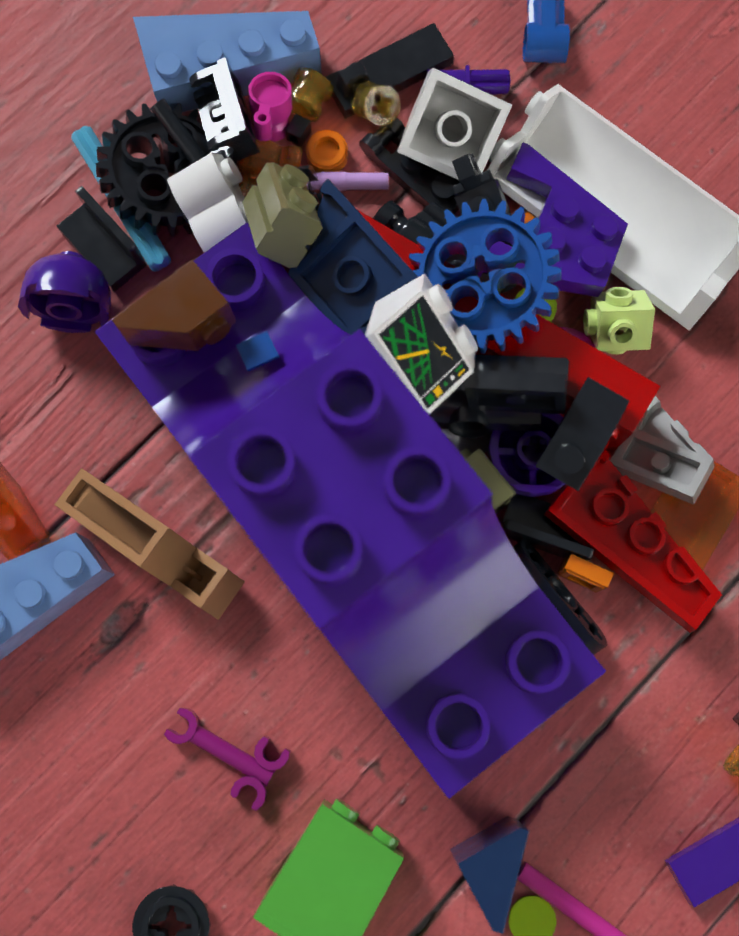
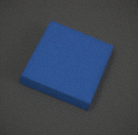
[236,331,279,372]

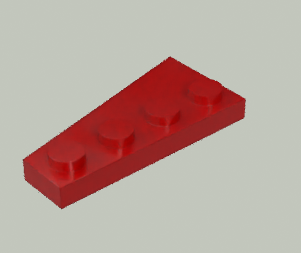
[544,449,722,633]

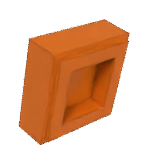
[557,553,614,593]

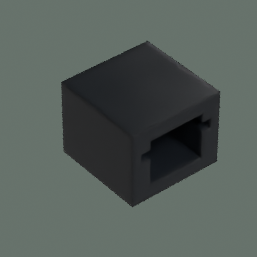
[285,114,311,148]

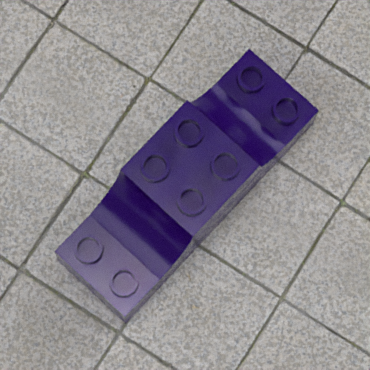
[94,223,606,799]

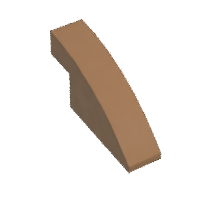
[54,468,245,620]

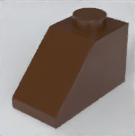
[111,260,237,351]

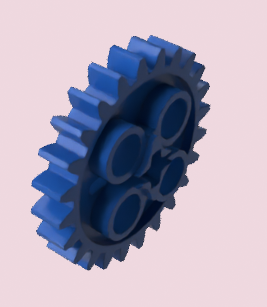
[409,199,561,354]

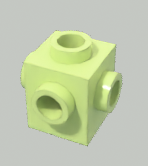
[583,287,655,355]

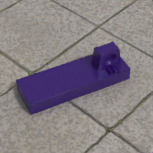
[664,817,739,907]

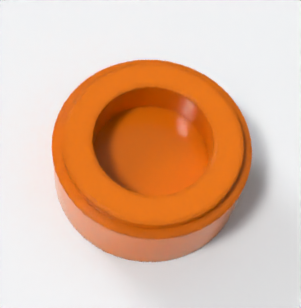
[306,130,348,173]

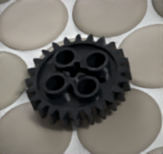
[96,103,237,237]

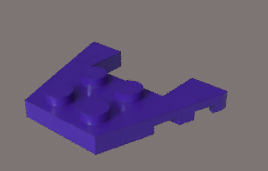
[478,142,628,297]

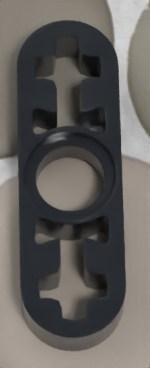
[513,540,607,655]

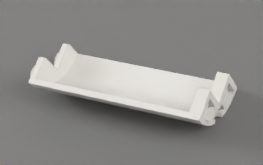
[487,84,739,331]

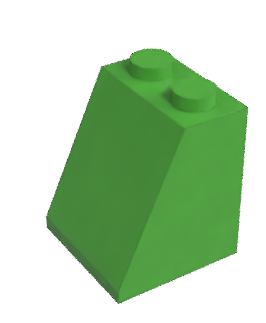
[253,798,404,936]

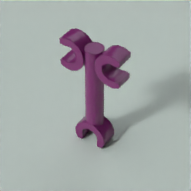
[164,708,291,811]

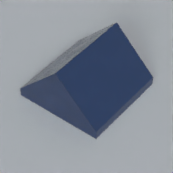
[450,816,529,934]

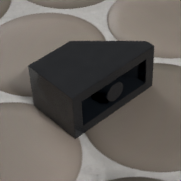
[536,377,630,491]

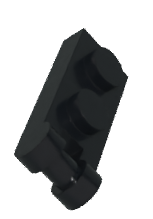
[359,113,460,214]

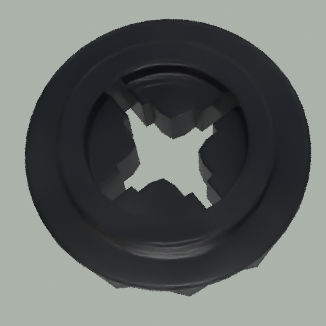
[132,884,211,936]

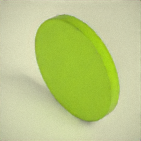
[508,895,556,936]

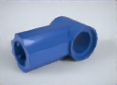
[523,0,570,63]

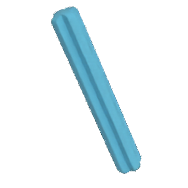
[71,126,171,272]

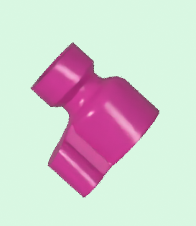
[248,72,292,142]

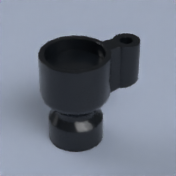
[373,200,447,244]

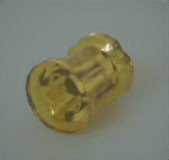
[352,81,401,126]

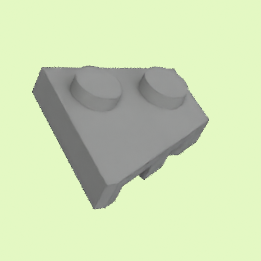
[610,396,714,505]

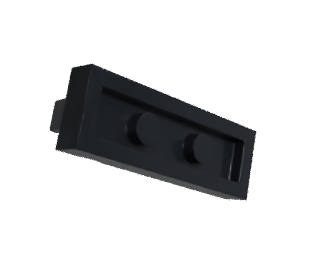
[325,23,454,119]

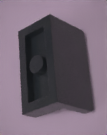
[56,186,147,292]
[465,355,569,414]
[501,494,594,561]

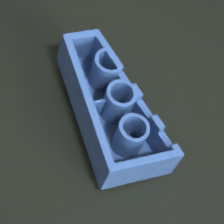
[133,11,322,112]
[0,532,115,660]

